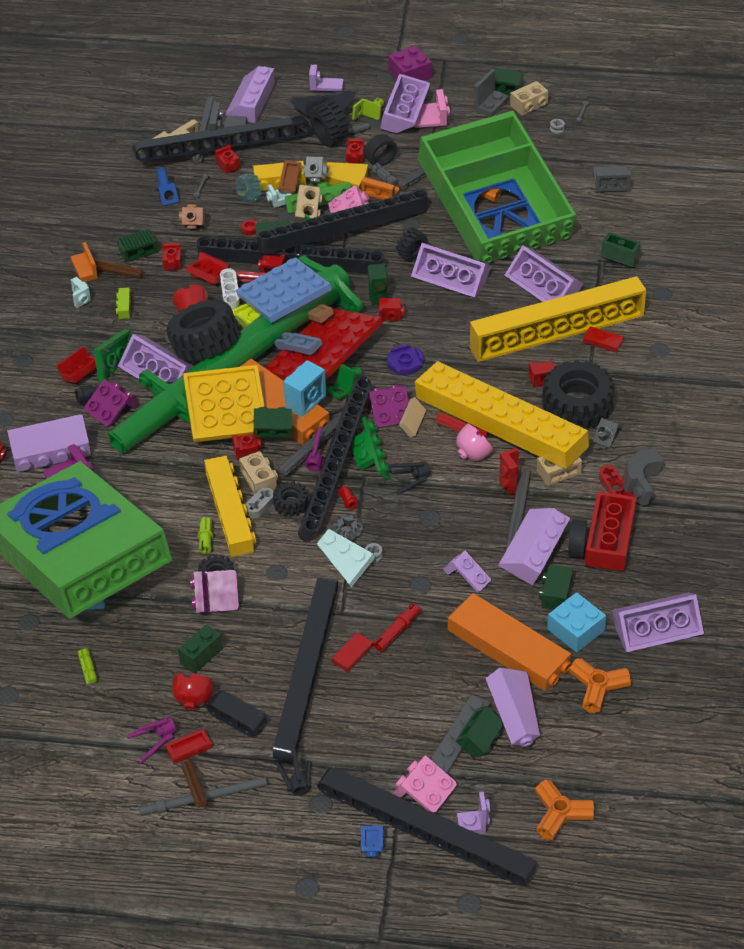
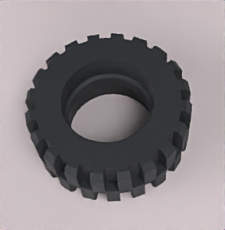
[166,299,240,362]
[542,360,615,429]

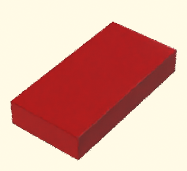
[583,326,624,353]
[332,633,373,672]
[165,729,213,764]

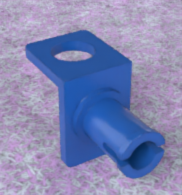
[155,167,179,205]

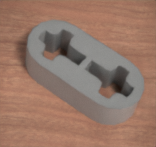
[246,487,274,519]

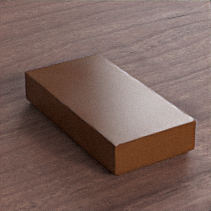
[278,160,301,194]

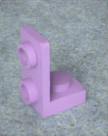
[309,65,343,92]
[443,550,491,592]
[457,792,490,834]

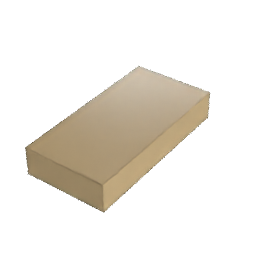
[399,398,426,438]

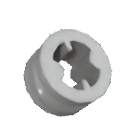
[550,119,565,134]
[365,543,383,563]

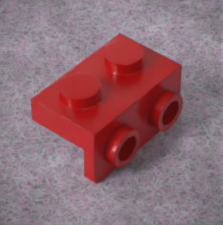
[186,252,229,285]
[56,347,97,383]
[499,448,519,495]

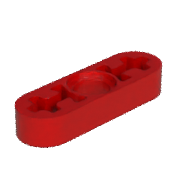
[599,465,634,497]

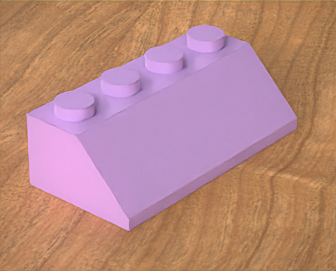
[225,66,275,123]
[380,74,430,133]
[411,243,491,298]
[505,245,583,302]
[118,334,194,385]
[7,414,91,472]
[498,508,570,586]
[612,592,704,652]

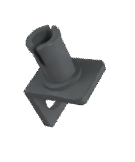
[593,418,623,448]

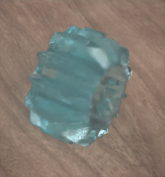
[234,173,262,202]

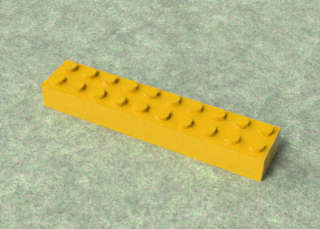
[470,276,646,362]
[415,361,589,469]

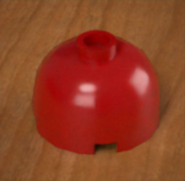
[172,673,214,710]

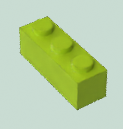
[116,288,131,319]

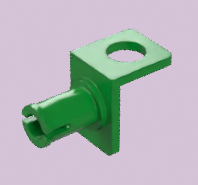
[326,364,362,399]

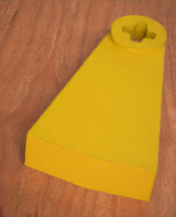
[321,162,368,190]

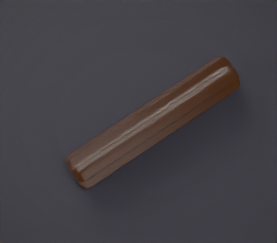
[94,259,143,279]
[182,760,207,808]

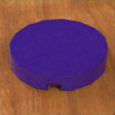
[387,345,424,375]

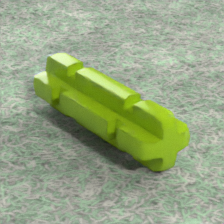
[78,648,97,685]

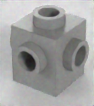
[303,157,329,183]

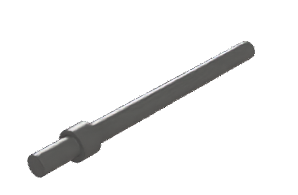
[139,777,267,816]

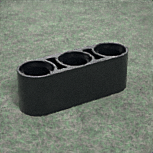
[206,690,267,738]

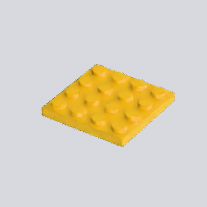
[183,365,264,442]

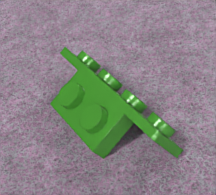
[285,181,351,213]

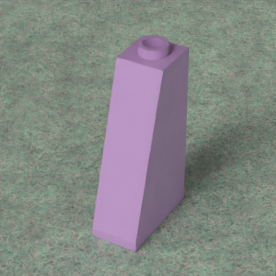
[485,668,540,747]

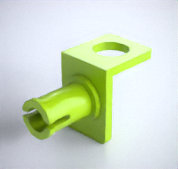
[352,97,384,120]

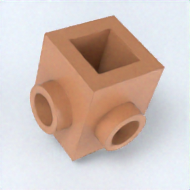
[179,204,205,229]

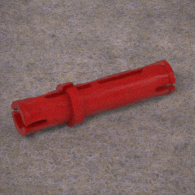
[373,603,421,652]

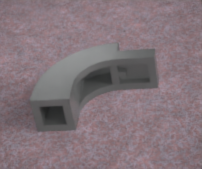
[622,448,664,505]

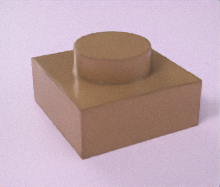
[307,304,334,323]

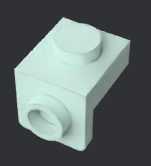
[266,184,291,208]
[71,277,91,308]

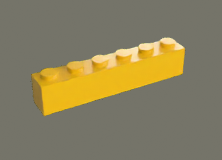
[204,456,256,557]

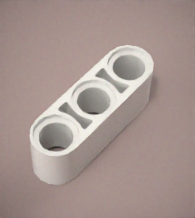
[220,268,240,309]

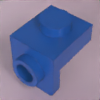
[360,826,383,857]

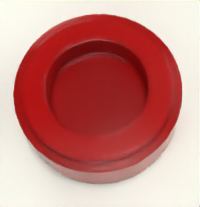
[241,220,257,236]

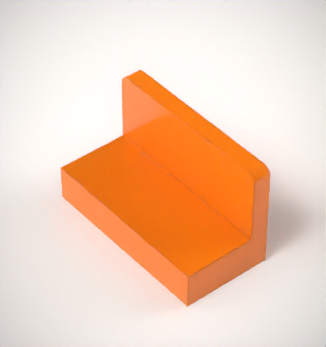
[361,177,400,200]
[70,242,98,282]

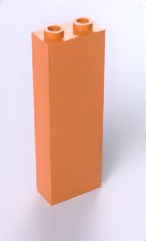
[240,359,330,445]
[448,593,572,692]

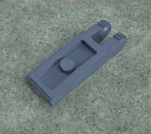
[275,332,322,355]

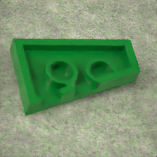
[94,329,131,383]

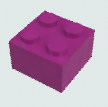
[388,45,432,81]

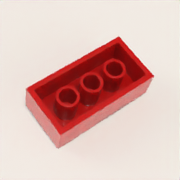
[585,491,637,571]

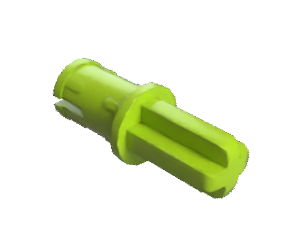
[198,517,213,554]

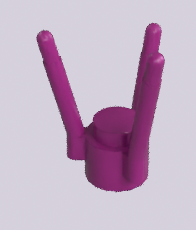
[304,427,325,471]
[127,717,176,763]

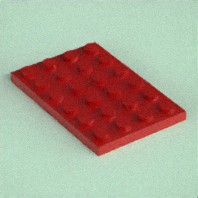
[265,309,383,381]

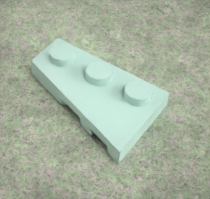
[317,529,375,588]

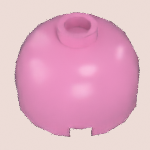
[456,424,493,461]

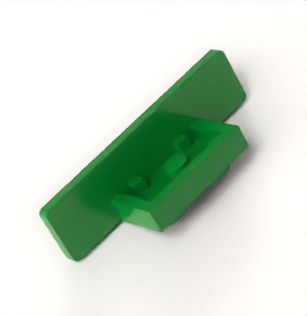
[351,416,390,480]

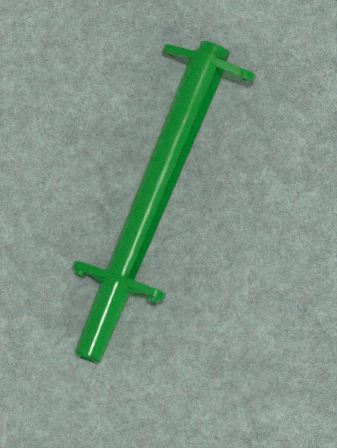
[108,255,363,454]

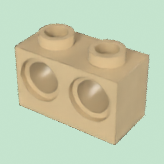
[510,81,548,116]
[294,185,322,223]
[239,451,278,494]
[537,457,582,486]

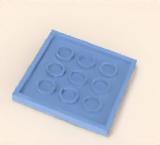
[236,258,332,323]

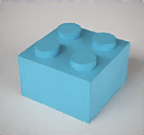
[283,360,326,418]
[547,592,606,653]

